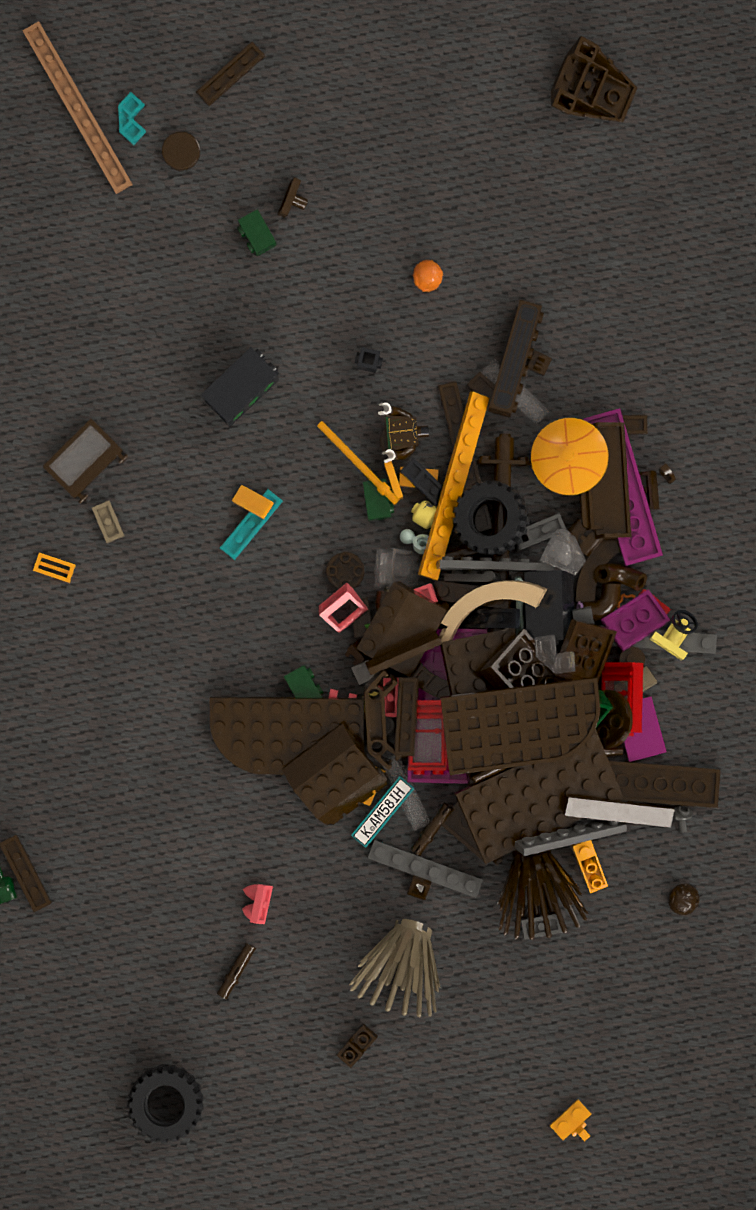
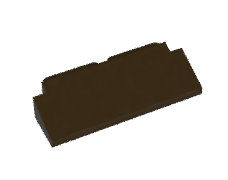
[580,422,631,540]

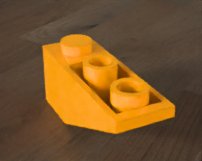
[571,840,608,894]

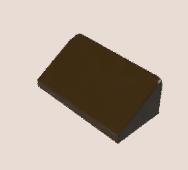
[639,471,660,510]

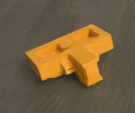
[550,1099,591,1141]

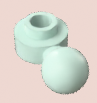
[400,529,429,554]

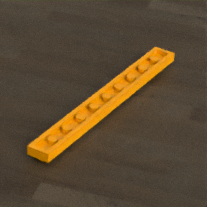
[418,392,490,580]

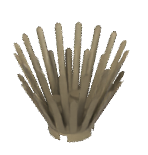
[349,919,440,1017]

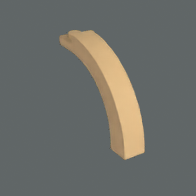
[439,580,547,642]

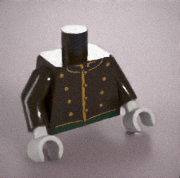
[378,403,429,463]

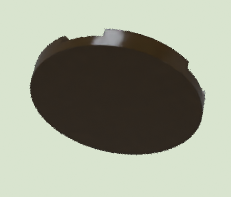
[596,690,633,748]

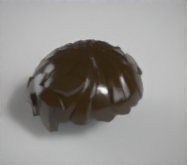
[668,884,700,915]

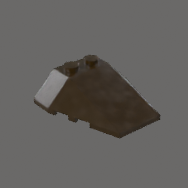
[551,36,637,122]

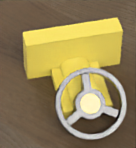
[650,610,698,661]

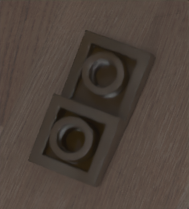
[336,1024,378,1068]

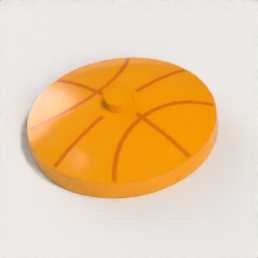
[531,418,609,495]

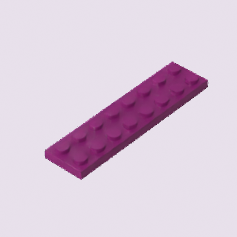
[583,408,663,566]

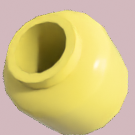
[411,501,437,529]

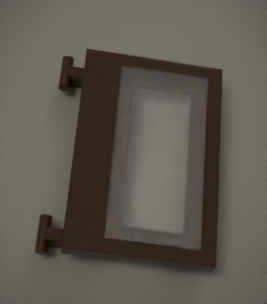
[42,419,129,504]

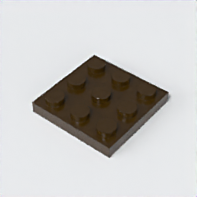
[552,619,617,681]

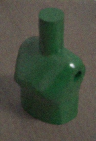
[0,867,18,904]

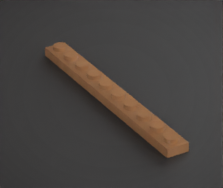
[22,22,132,194]

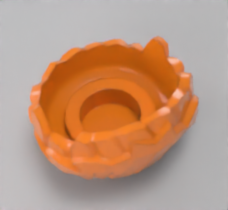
[413,260,443,292]

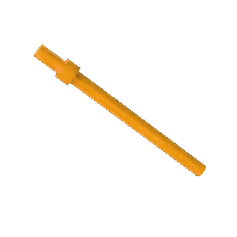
[317,421,399,505]

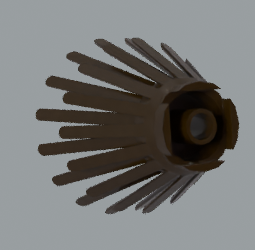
[497,850,588,940]

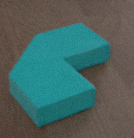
[118,92,146,145]

